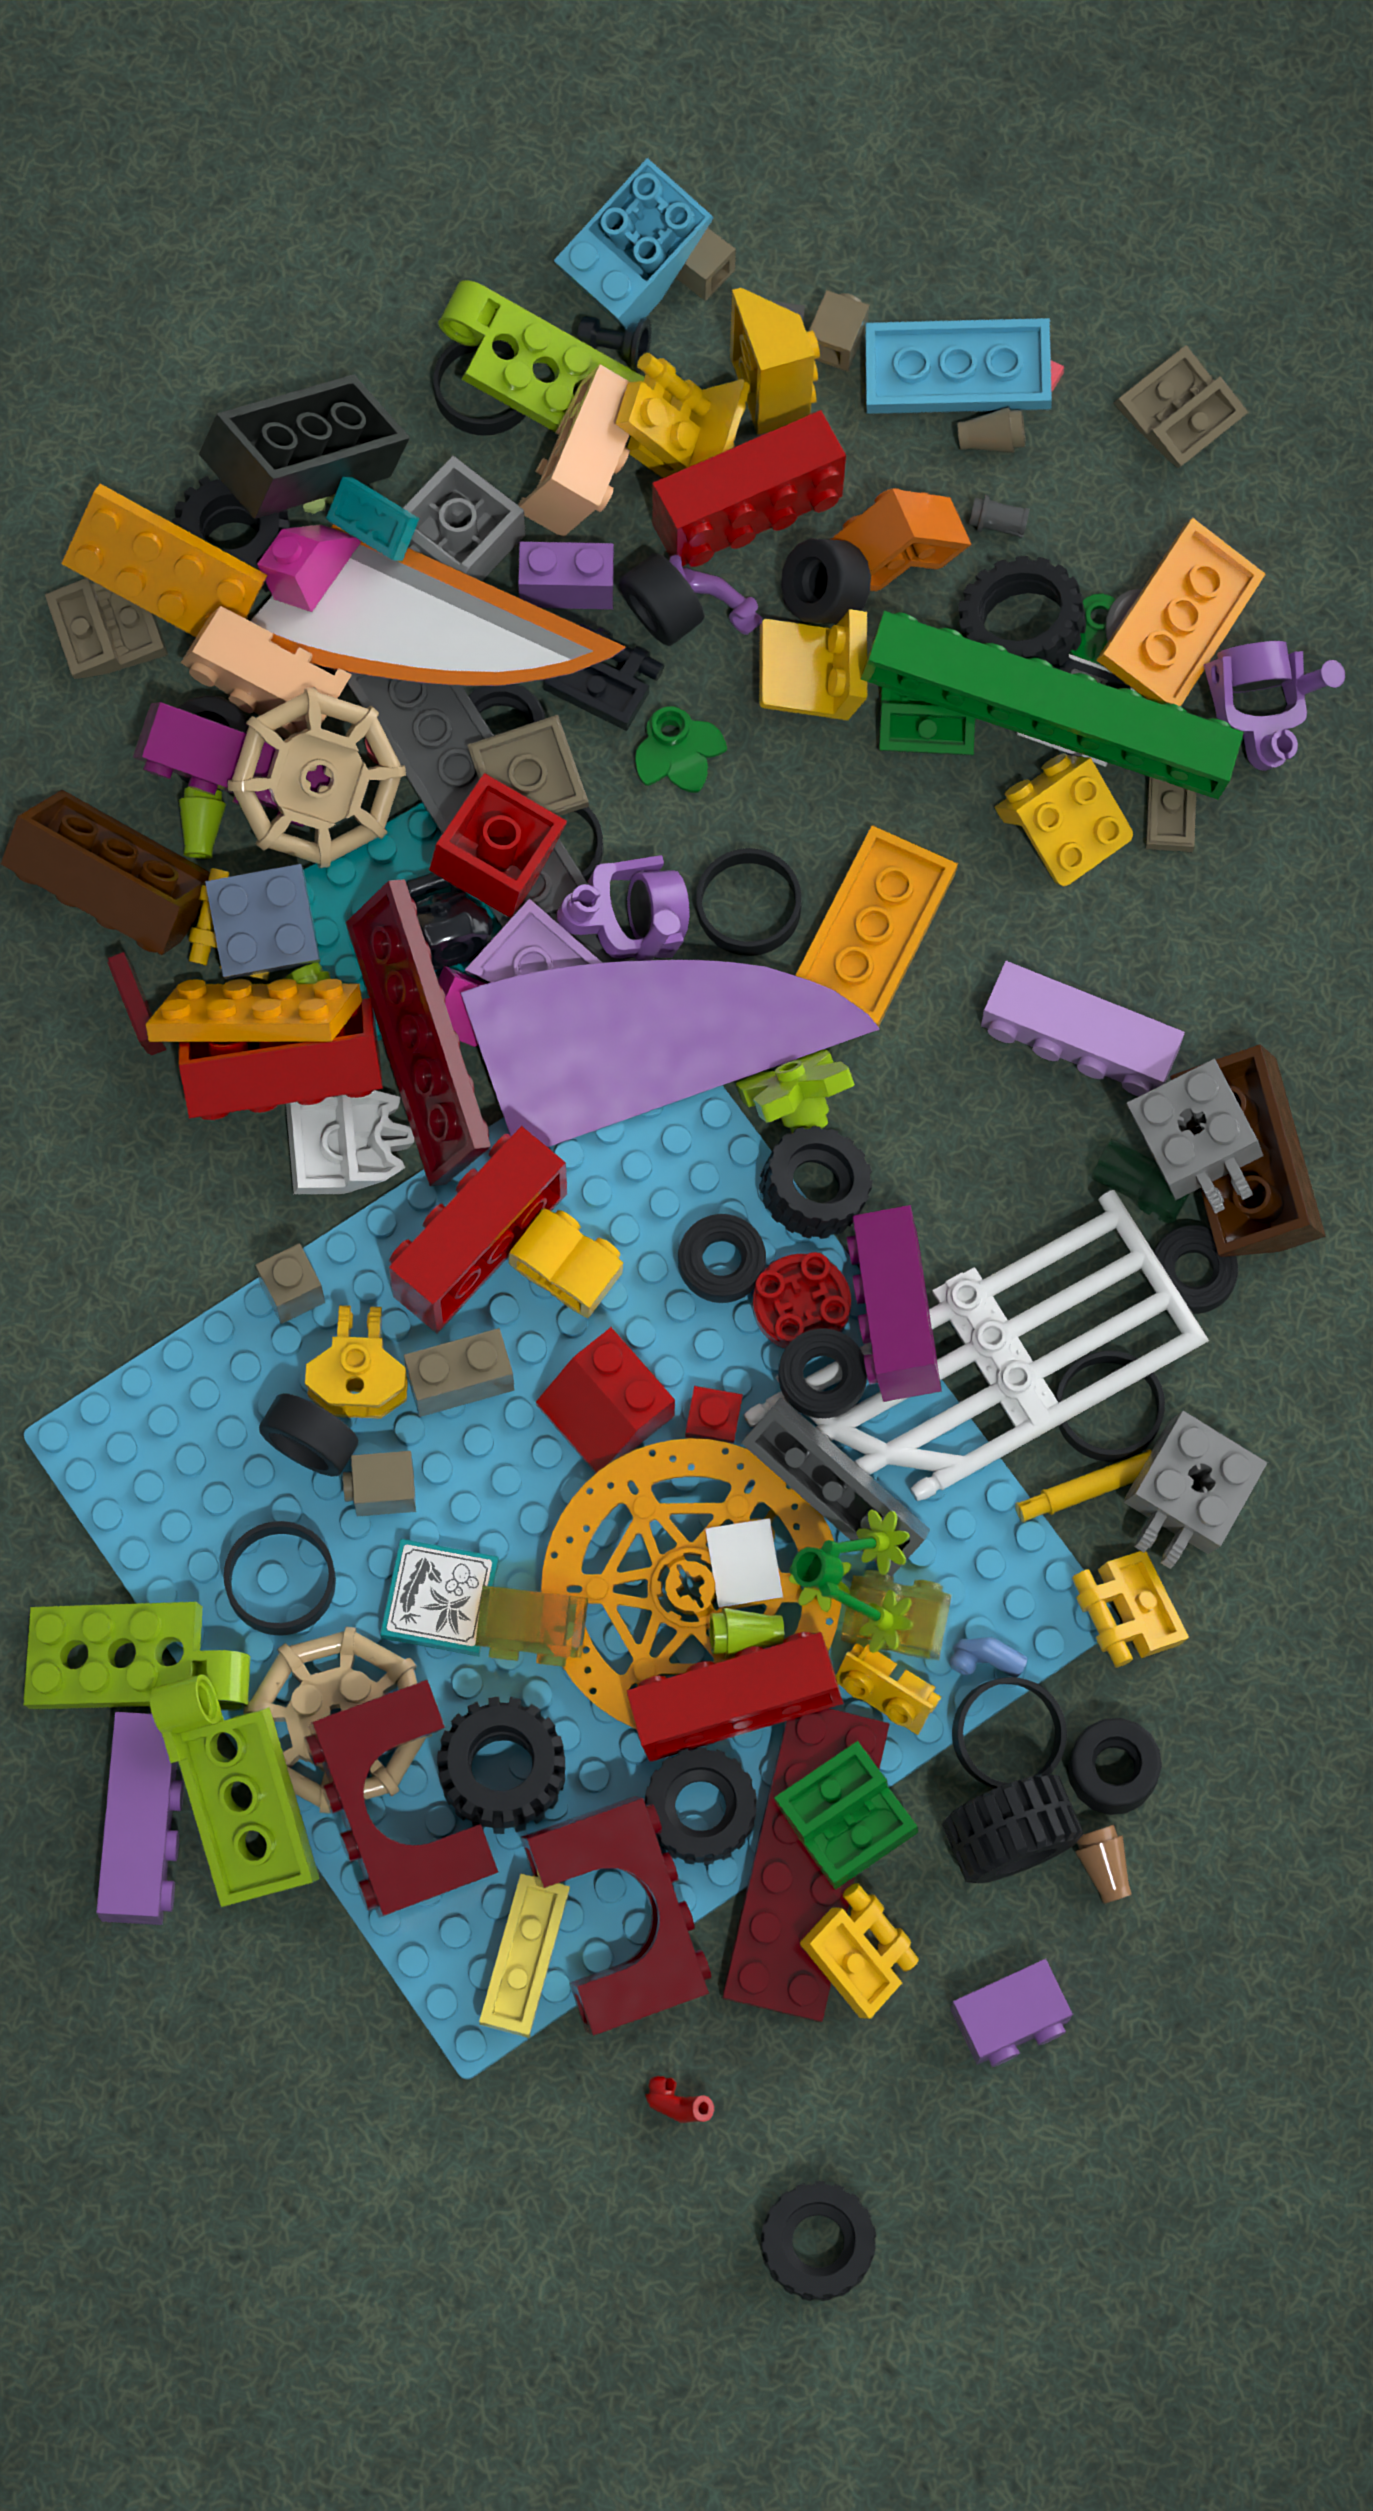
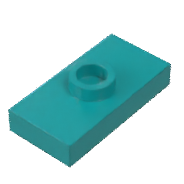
[326,477,420,561]

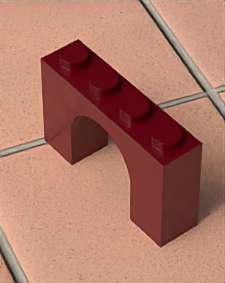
[304,1680,498,1918]
[520,1796,711,2036]

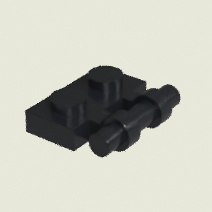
[544,624,665,731]

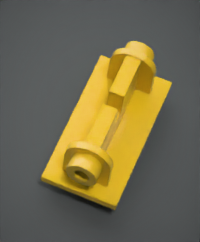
[836,1643,942,1735]

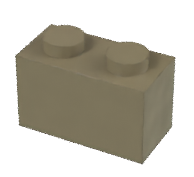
[404,1328,514,1417]

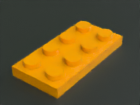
[61,484,268,637]
[1096,518,1266,706]
[795,826,958,1031]
[146,979,362,1042]

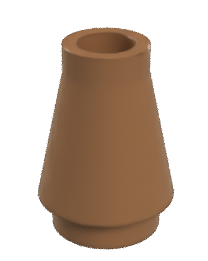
[1075,1825,1132,1904]

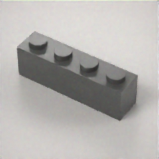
[741,1397,930,1577]

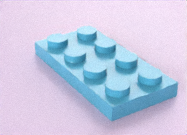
[866,318,1052,414]

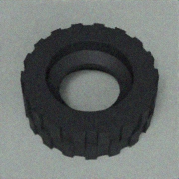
[759,1126,873,1239]
[645,1747,757,1865]
[761,2181,876,2301]

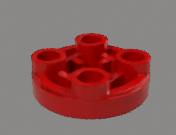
[753,1252,851,1349]

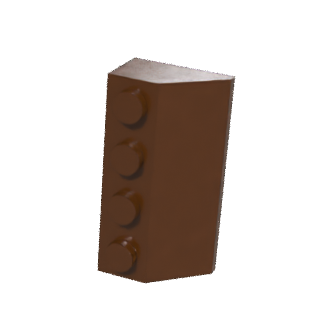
[1,790,210,955]
[1170,1044,1326,1257]

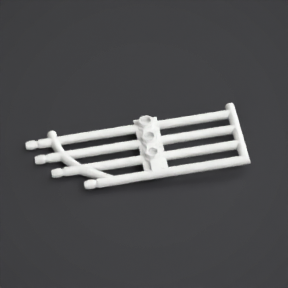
[743,1190,1209,1501]

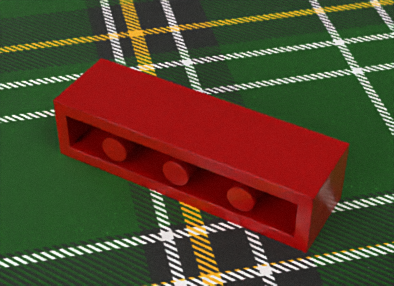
[627,1632,844,1762]

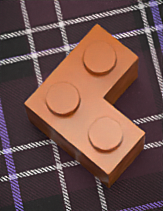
[830,488,972,591]

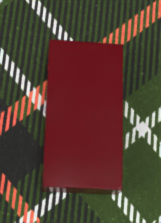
[107,952,167,1056]

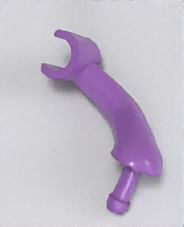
[670,555,762,635]

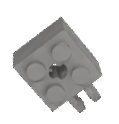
[403,456,525,581]
[1127,1059,1263,1214]
[1124,1411,1267,1569]

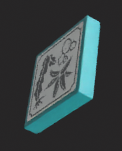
[380,1539,499,1657]

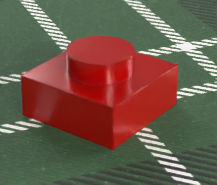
[685,1386,743,1444]

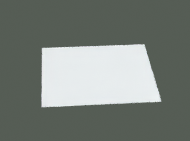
[705,1518,783,1607]

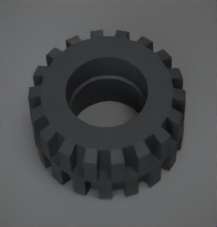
[172,476,290,593]
[437,1697,566,1834]
[942,1774,1083,1883]

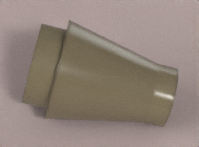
[958,407,1026,453]

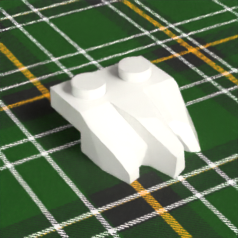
[286,1090,415,1194]

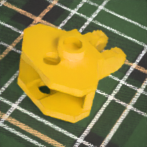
[305,1305,408,1419]

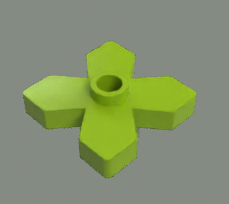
[736,1049,855,1133]

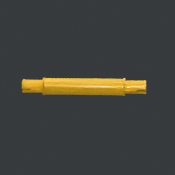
[1015,1449,1152,1523]

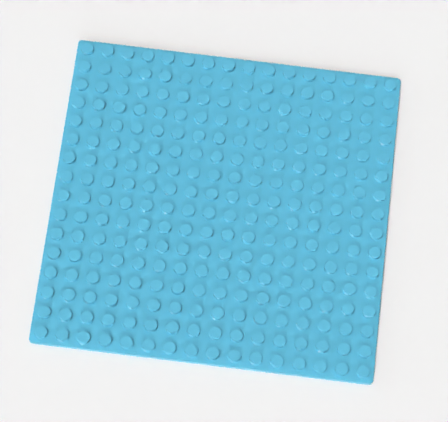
[24,1085,1120,2079]

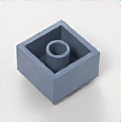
[205,864,321,980]

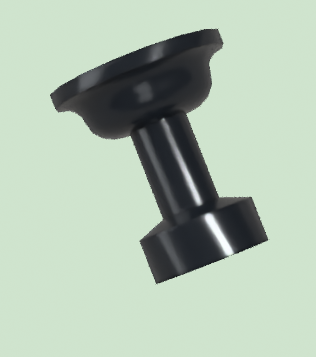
[577,316,652,373]

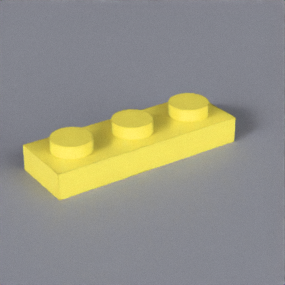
[479,1873,570,2038]

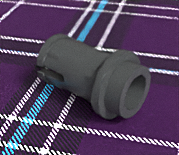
[969,495,1030,538]

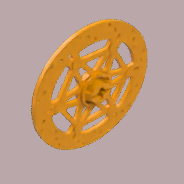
[541,1438,842,1729]

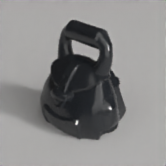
[406,873,493,970]

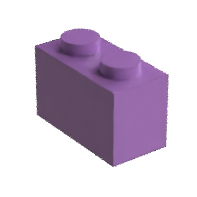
[519,542,614,609]
[950,1959,1073,2067]

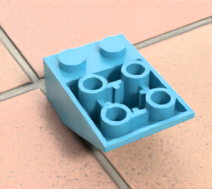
[554,158,713,330]

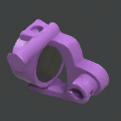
[1204,641,1345,771]
[557,855,689,961]

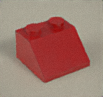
[429,773,567,918]
[536,1327,675,1474]

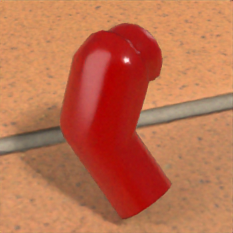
[645,2076,714,2123]

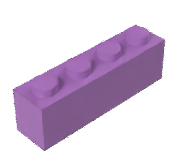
[97,1712,184,1925]

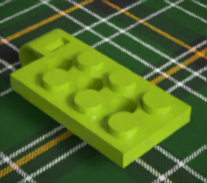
[438,280,645,432]
[24,1602,251,1711]
[150,1674,320,1907]

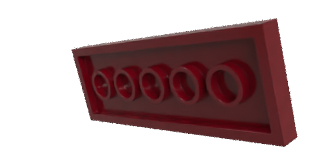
[346,879,491,1186]
[721,1708,890,2023]

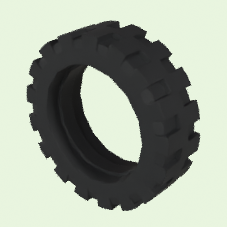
[958,556,1086,666]

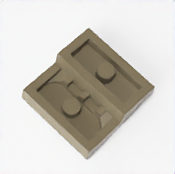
[1114,345,1248,468]
[45,578,169,679]

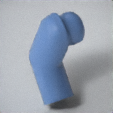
[949,1637,1028,1678]

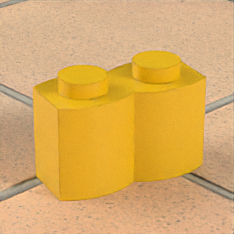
[509,1208,624,1318]

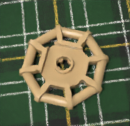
[228,687,406,868]
[243,1626,432,1814]

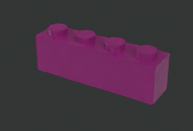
[133,702,330,827]
[847,1205,942,1402]

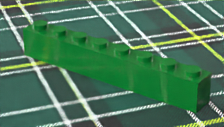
[860,611,1244,800]

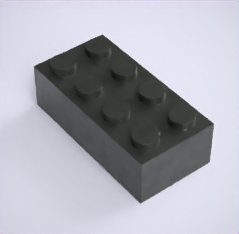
[199,374,410,519]

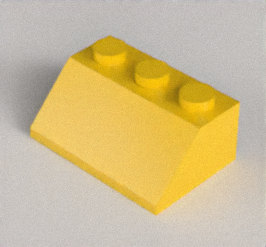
[730,288,820,435]

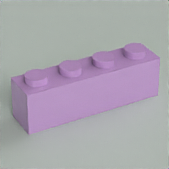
[981,961,1185,1096]

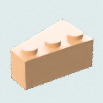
[518,365,630,537]
[181,606,352,739]

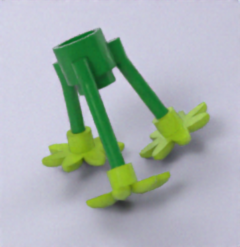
[789,1510,913,1653]

